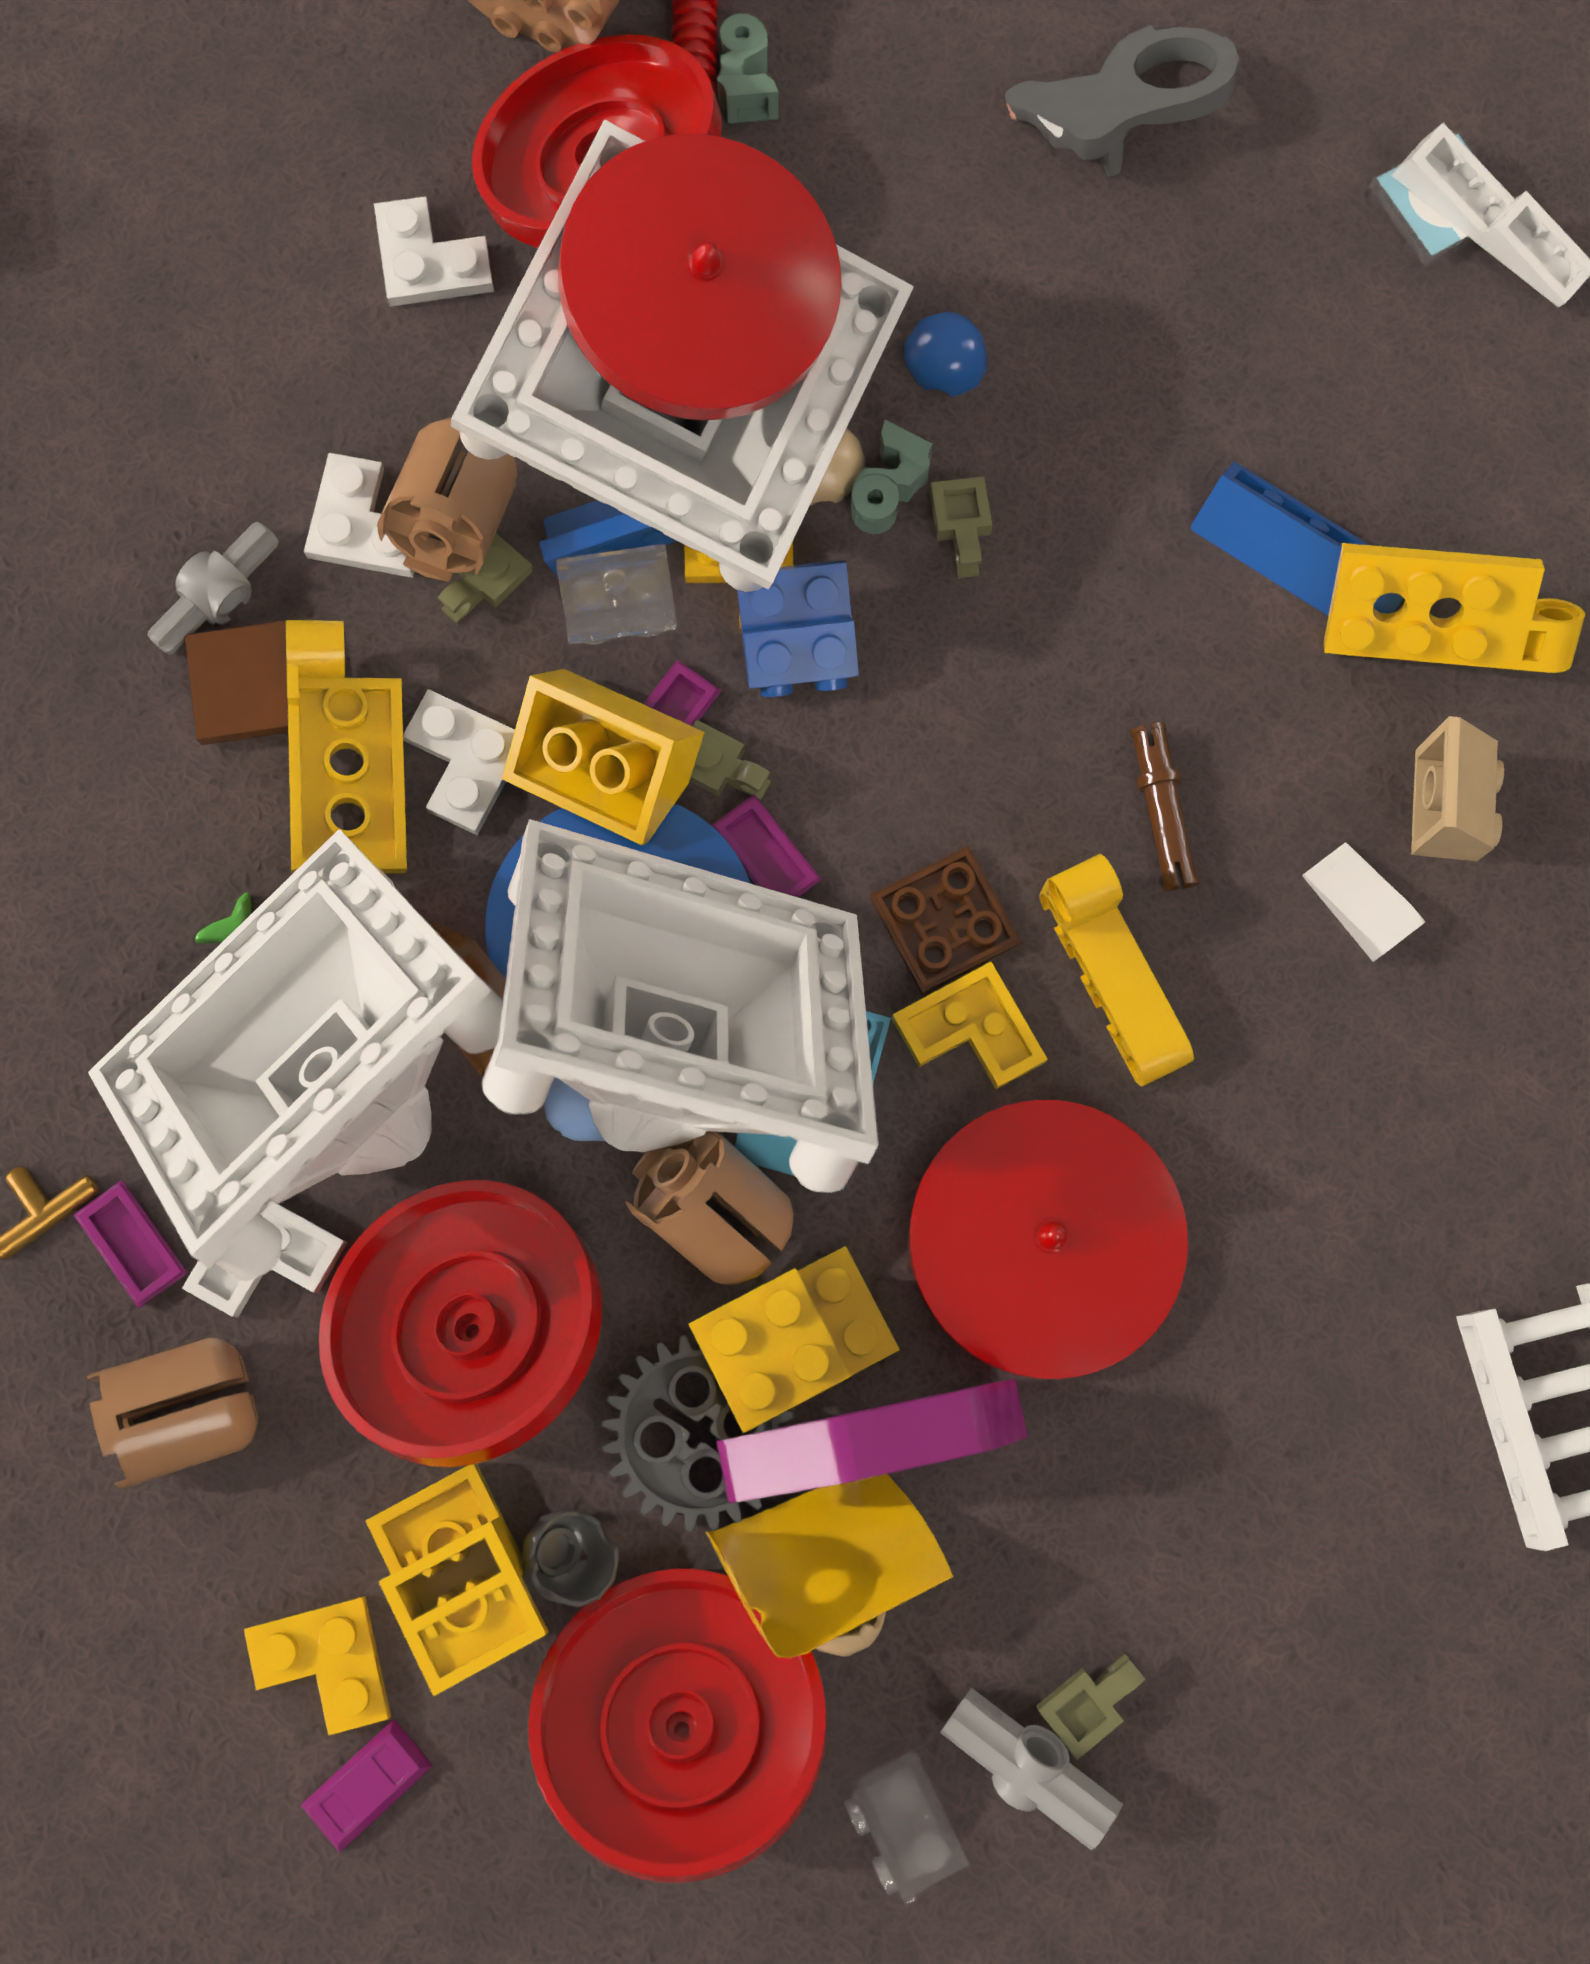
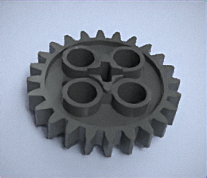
[601,1335,793,1531]

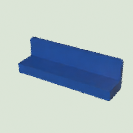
[1191,461,1403,616]
[539,500,677,578]

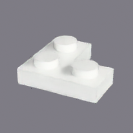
[374,196,494,307]
[304,453,414,578]
[403,689,515,835]
[182,1201,348,1318]

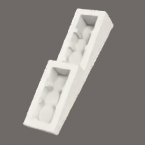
[1391,123,1590,308]

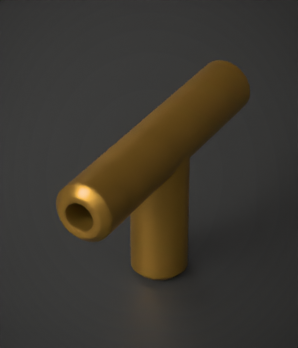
[0,1166,100,1260]

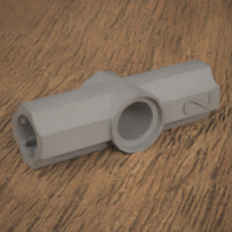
[940,1688,1123,1851]

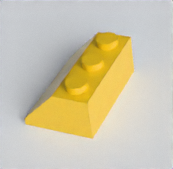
[502,669,705,845]

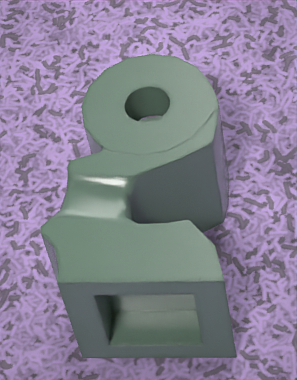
[717,13,779,123]
[851,420,932,534]

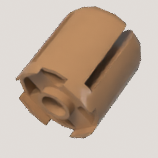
[377,417,517,581]
[626,1131,794,1285]
[87,1337,258,1490]

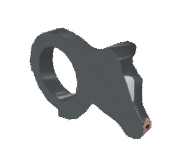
[1005,25,1240,177]

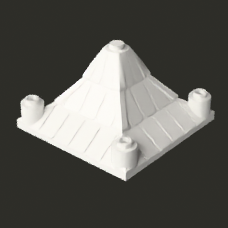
[451,119,914,592]
[482,819,878,1193]
[88,829,504,1281]

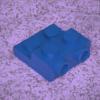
[737,560,859,697]

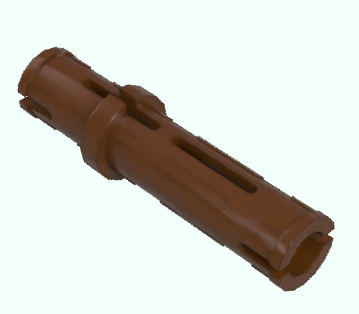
[1130,722,1199,892]

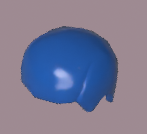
[904,312,987,397]

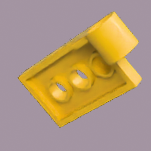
[1324,543,1585,673]
[286,620,407,874]

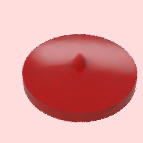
[472,35,722,248]
[558,134,841,420]
[909,1100,1188,1379]
[319,1180,602,1467]
[528,1569,827,1883]

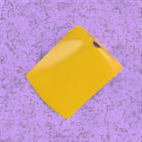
[705,1474,953,1658]

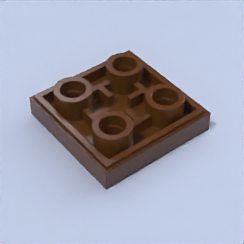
[185,619,295,746]
[870,845,1021,995]

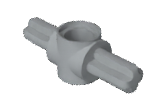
[148,522,279,655]

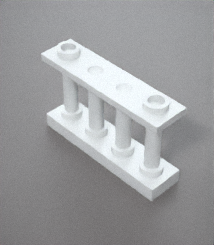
[1456,1283,1590,1551]

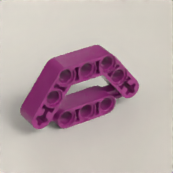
[717,1378,1028,1503]

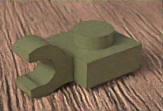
[929,476,992,578]
[438,533,533,624]
[690,720,771,801]
[1036,1653,1145,1760]

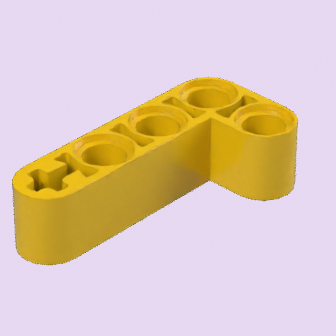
[1040,854,1194,1086]

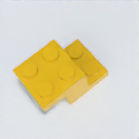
[689,1246,900,1433]
[365,1464,548,1696]

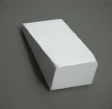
[1302,842,1425,962]

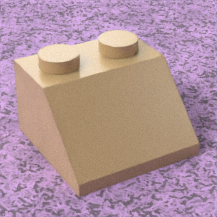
[1411,716,1504,861]

